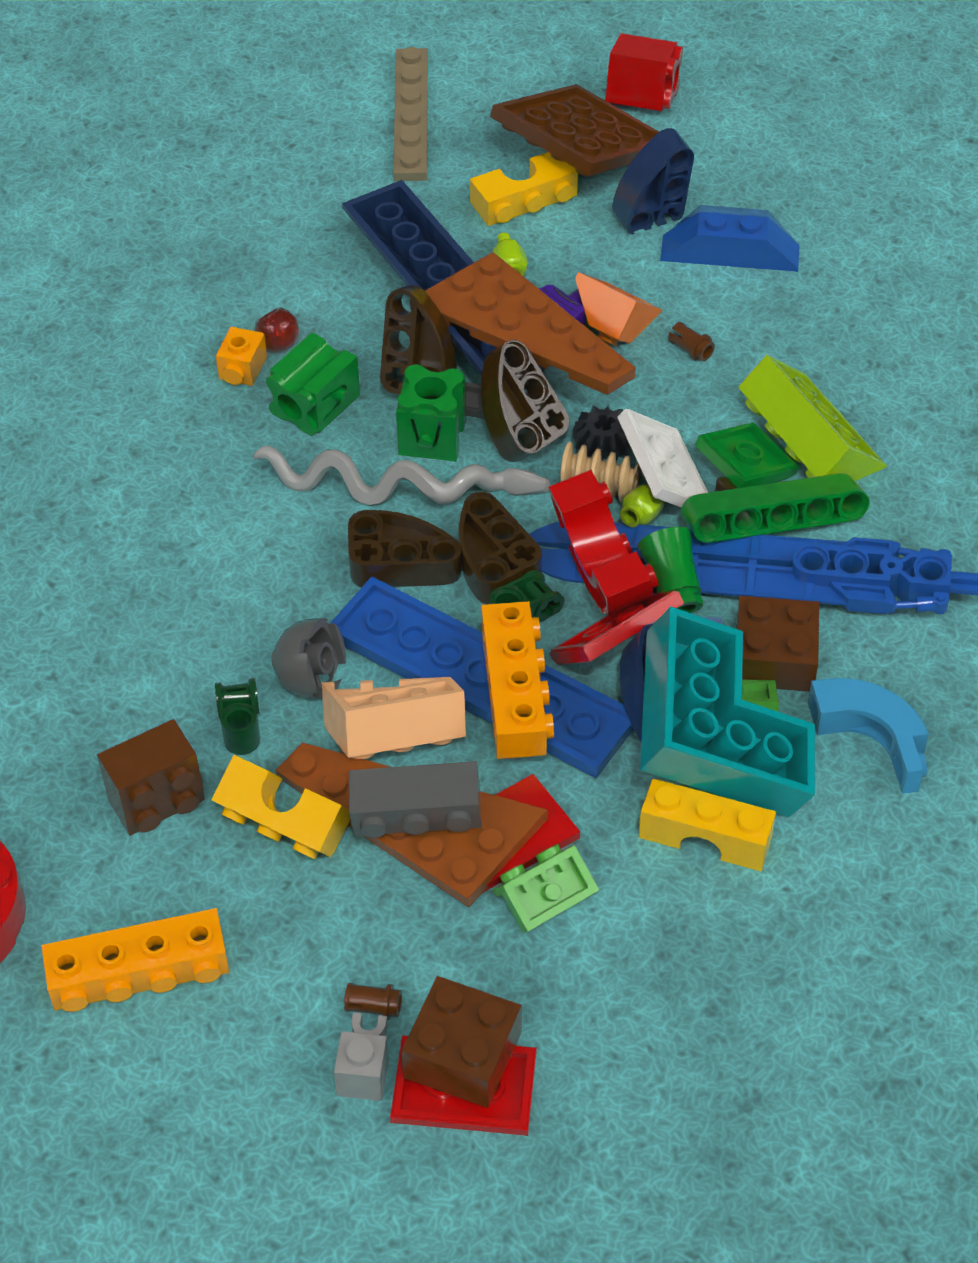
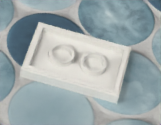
[617,409,708,508]

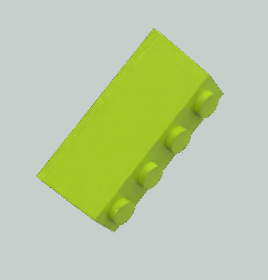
[738,354,887,481]

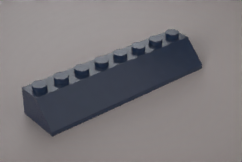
[342,180,545,375]

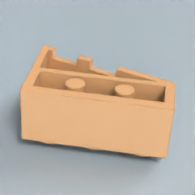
[321,677,466,759]

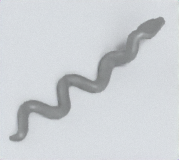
[253,446,550,506]

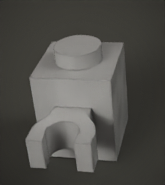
[334,1013,389,1101]

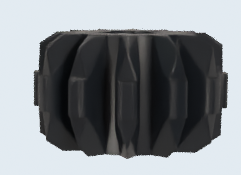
[573,404,632,463]

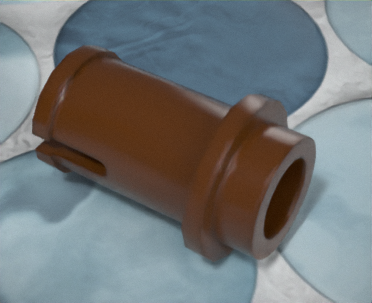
[668,322,715,361]
[344,983,402,1020]

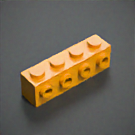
[481,601,554,759]
[41,908,230,1012]

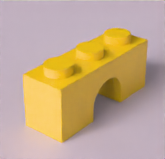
[469,152,578,226]
[211,755,350,859]
[639,778,776,872]

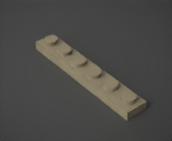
[394,47,428,181]

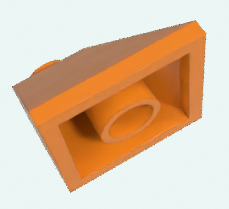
[575,272,662,346]

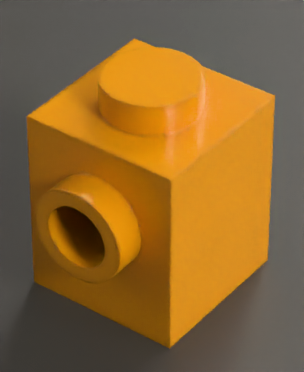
[216,327,267,386]

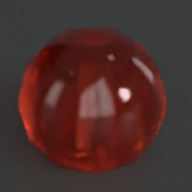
[255,307,299,351]

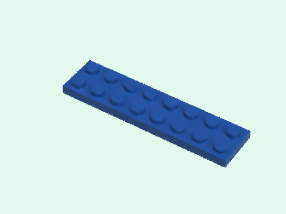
[331,577,634,779]

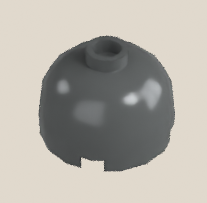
[272,618,346,699]

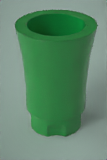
[638,527,703,613]

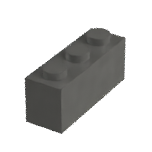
[349,761,482,838]

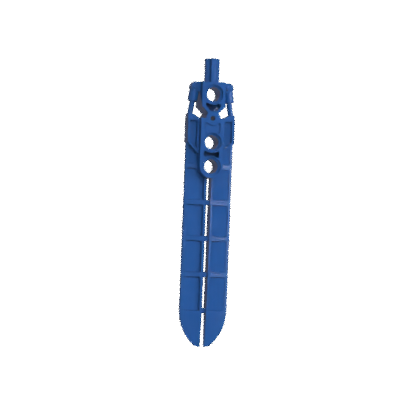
[529,522,978,614]

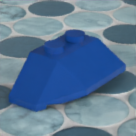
[660,205,800,272]

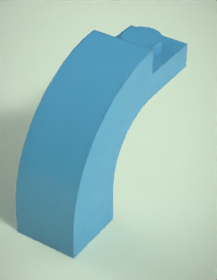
[808,678,929,794]

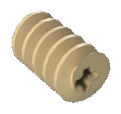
[560,442,642,503]

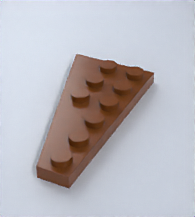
[410,252,636,395]
[275,742,549,908]

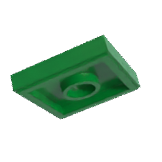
[695,422,799,488]

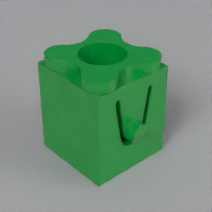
[266,332,360,436]
[396,365,467,462]

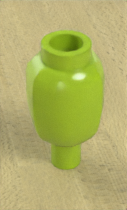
[492,232,528,276]
[620,483,665,527]

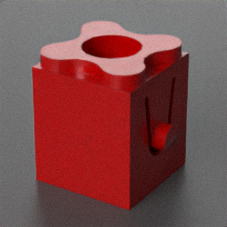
[605,33,683,111]

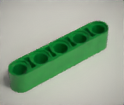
[681,473,870,543]

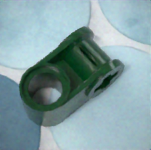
[490,570,565,622]
[215,678,260,755]

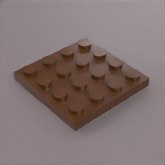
[490,84,659,177]

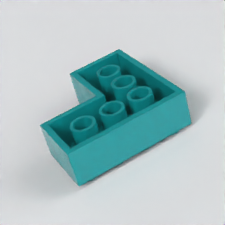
[640,606,815,817]

